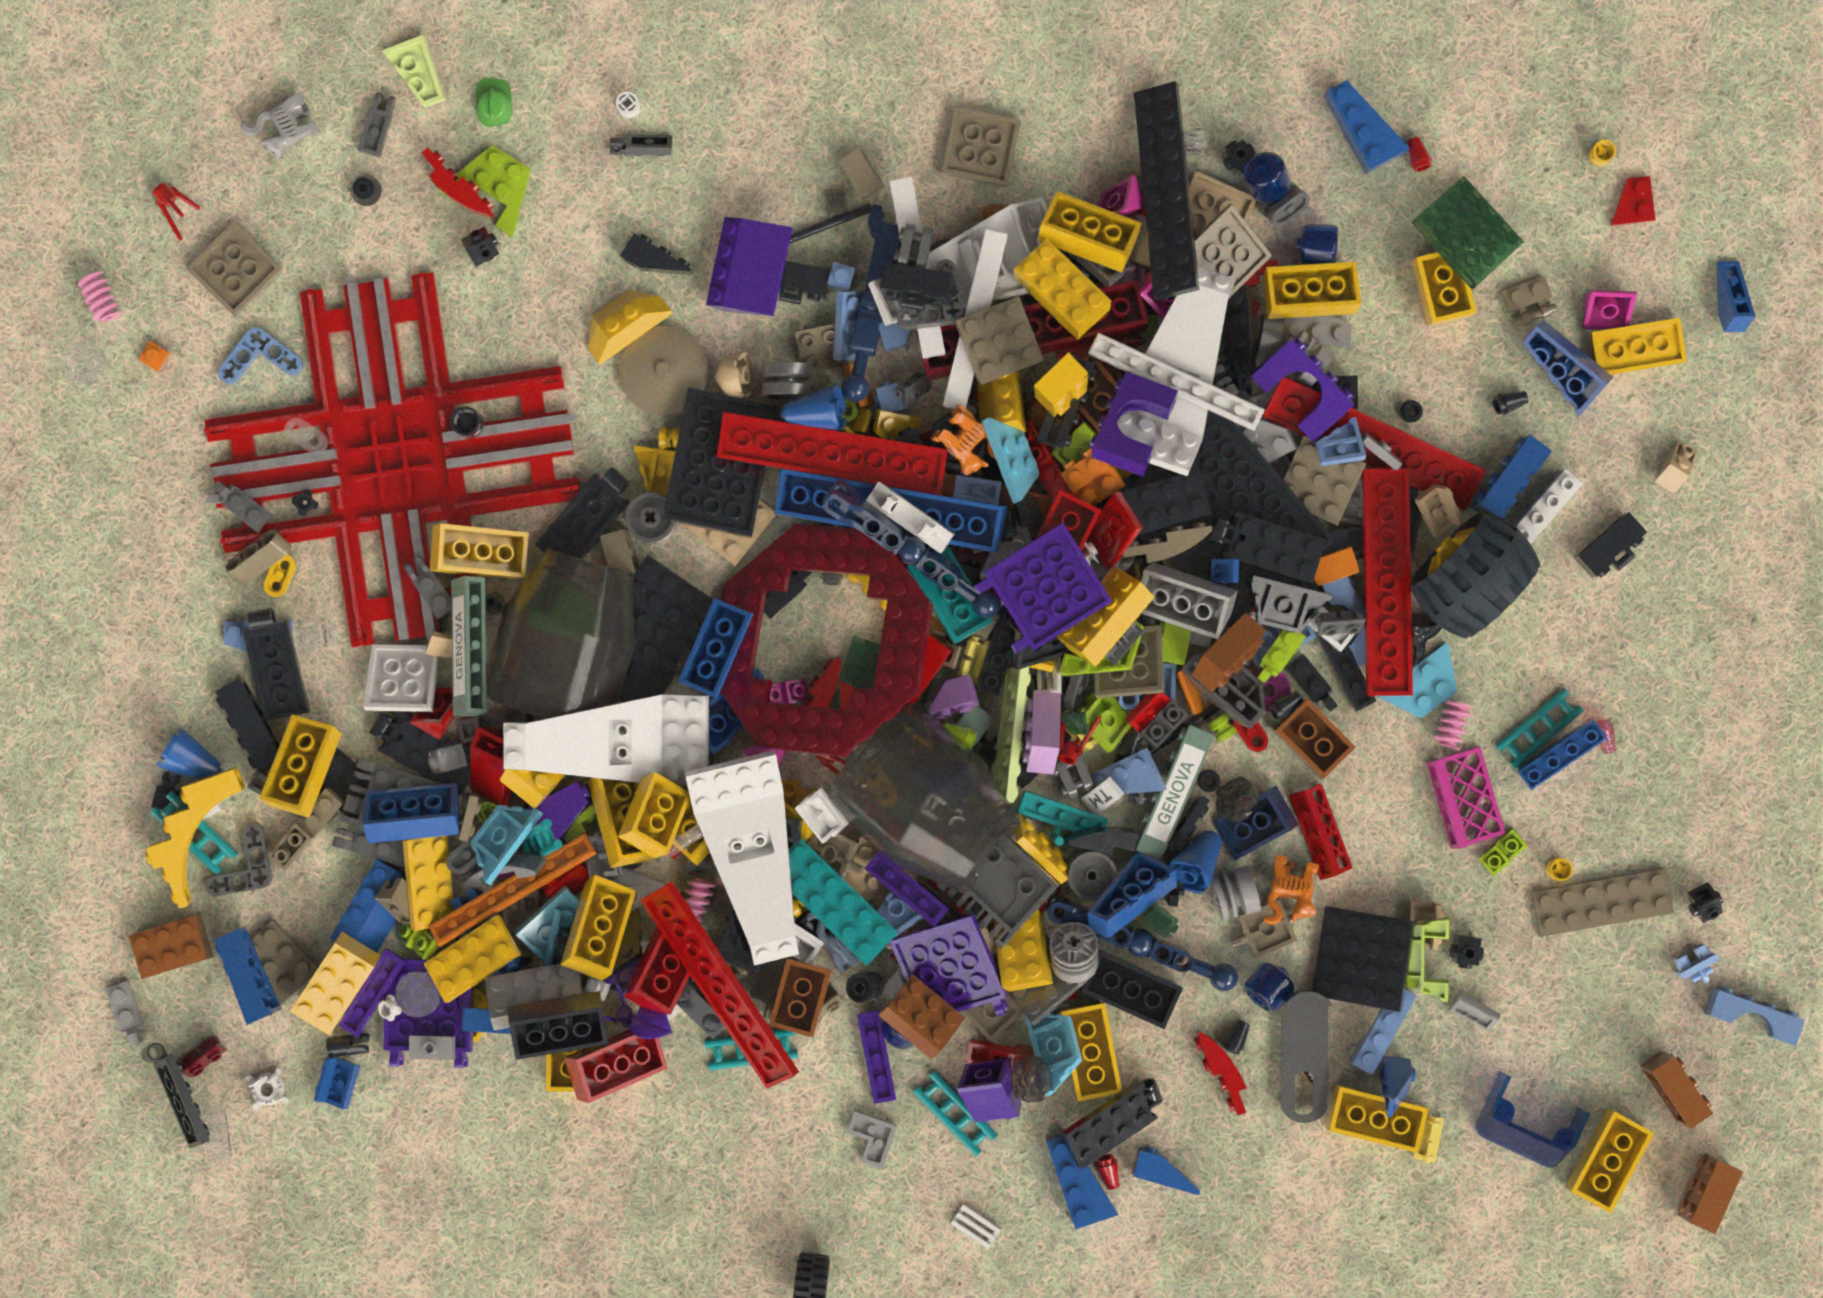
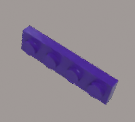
[864,851,949,927]
[338,948,406,1037]
[857,1010,896,1104]

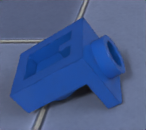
[1210,559,1239,583]

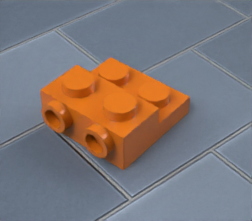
[1061,448,1126,506]

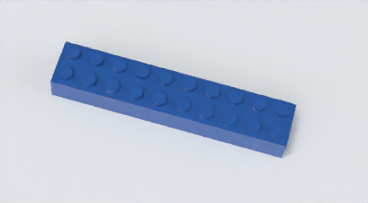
[774,469,1008,552]

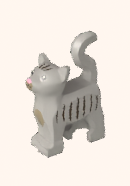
[240,92,321,159]

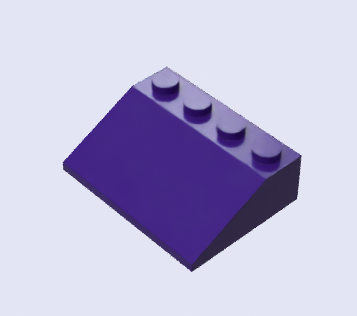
[706,217,793,317]

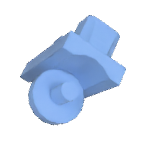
[1673,943,1719,984]

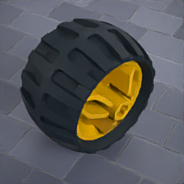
[1410,510,1540,639]

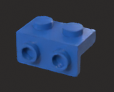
[314,1057,361,1109]

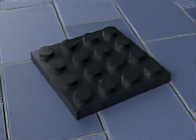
[1312,906,1416,1012]

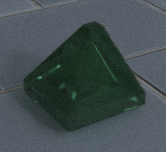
[1060,711,1089,735]

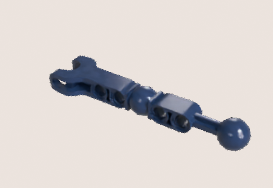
[841,204,901,402]
[823,480,1001,618]
[1046,894,1238,992]

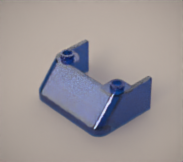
[1475,1071,1591,1168]

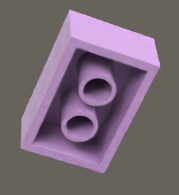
[1023,690,1061,774]

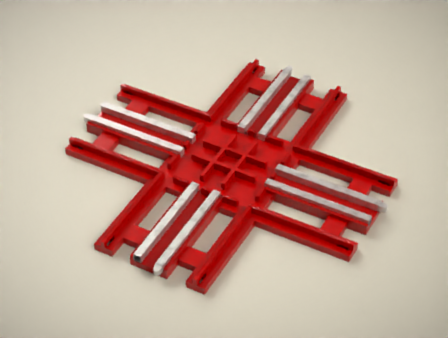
[204,272,580,648]

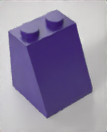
[528,781,592,841]
[957,1058,1022,1122]

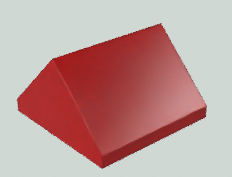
[410,687,456,740]

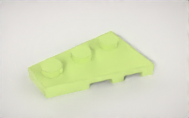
[382,35,446,107]

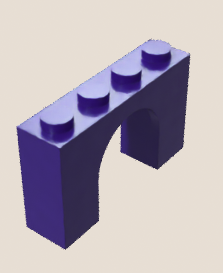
[1250,336,1354,442]
[1089,371,1178,477]

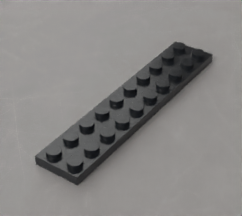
[1134,81,1200,301]

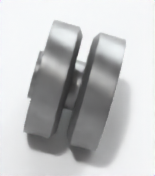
[762,361,811,400]
[625,492,677,544]
[1066,848,1117,901]

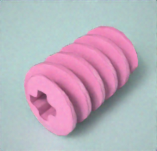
[78,271,122,322]
[1433,701,1474,751]
[683,875,716,922]

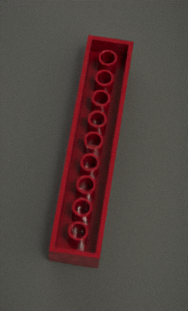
[916,280,1149,382]

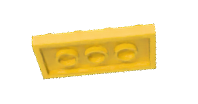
[1589,318,1687,375]
[402,836,454,931]
[424,915,521,1003]

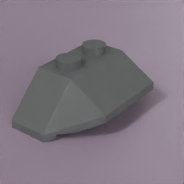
[1181,653,1265,729]

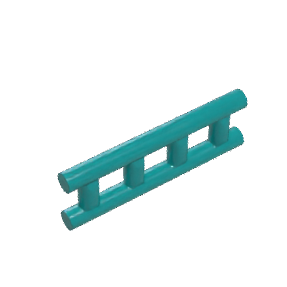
[1495,687,1584,769]
[150,791,238,876]
[521,819,562,857]
[704,1029,799,1071]
[912,1070,998,1157]

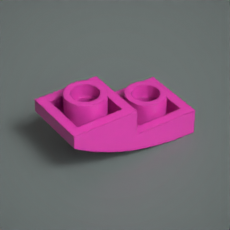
[769,678,809,704]

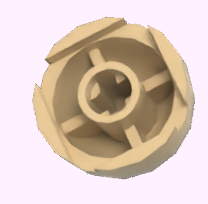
[715,352,755,398]

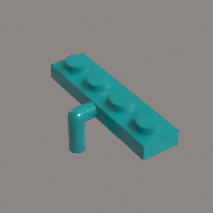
[1016,790,1109,846]

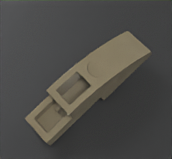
[1122,522,1212,563]
[268,787,345,871]

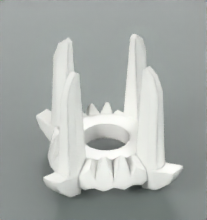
[245,1067,289,1111]

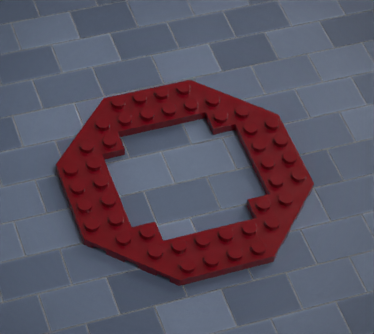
[720,524,933,757]

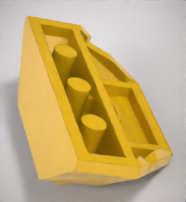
[587,290,673,365]

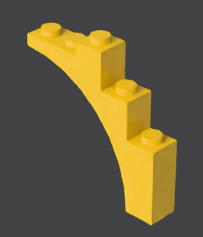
[145,766,246,909]

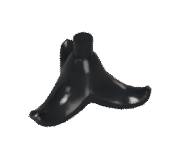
[1412,623,1442,666]

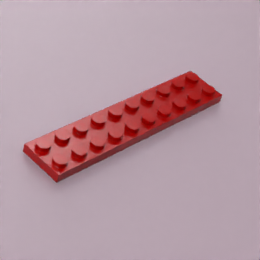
[1262,376,1486,510]
[717,412,948,495]
[1362,468,1413,696]
[640,881,799,1089]

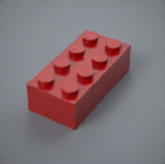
[1035,490,1101,551]
[564,1029,668,1103]

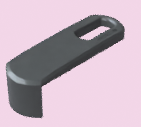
[1281,989,1332,1123]

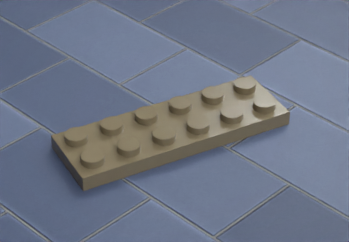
[1531,868,1674,937]

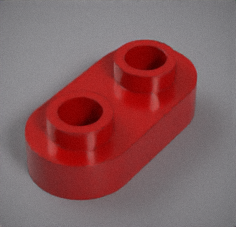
[1232,720,1269,752]

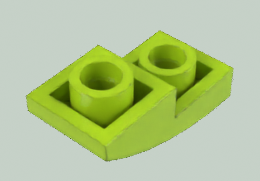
[564,804,597,843]
[1478,828,1528,876]
[395,924,439,961]

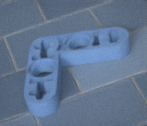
[218,327,303,384]

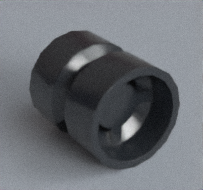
[450,406,484,439]
[846,970,884,1003]

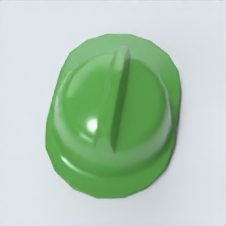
[475,78,512,127]

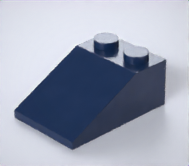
[1213,786,1299,861]

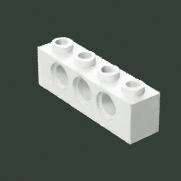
[1514,469,1583,544]

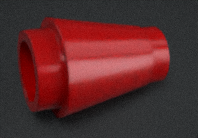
[1407,137,1432,172]
[1095,1154,1120,1190]

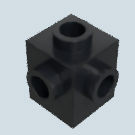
[1222,139,1256,175]
[461,226,499,267]
[1688,882,1723,923]
[1449,934,1484,969]

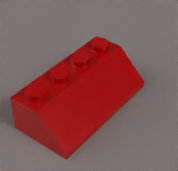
[623,926,690,1015]

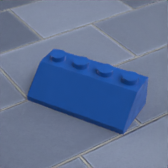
[678,598,753,699]
[363,783,460,843]
[330,859,406,953]

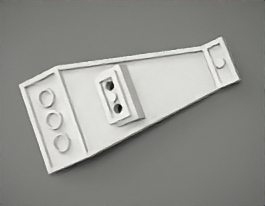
[868,197,1067,326]
[1117,266,1236,476]
[503,694,709,786]
[685,750,799,965]

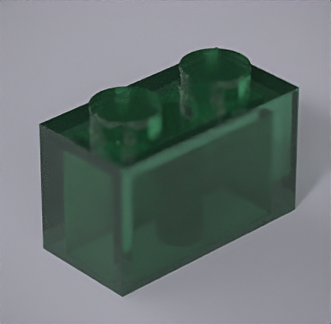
[1140,903,1179,939]

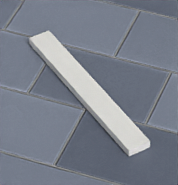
[890,177,945,358]
[943,229,1008,409]
[1088,332,1265,431]

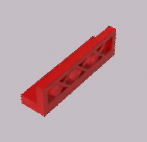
[1289,783,1353,880]

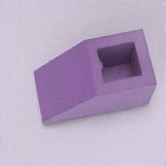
[929,675,979,719]

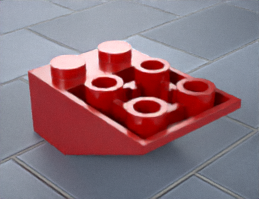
[470,726,512,806]

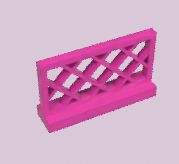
[1426,747,1506,849]

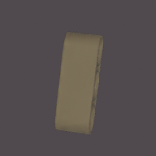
[225,529,291,585]

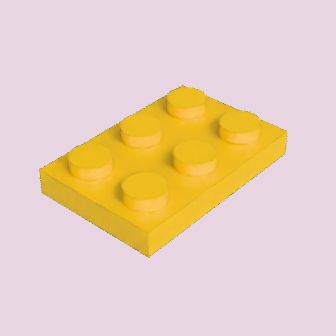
[1012,814,1068,884]

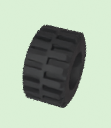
[793,1252,830,1298]

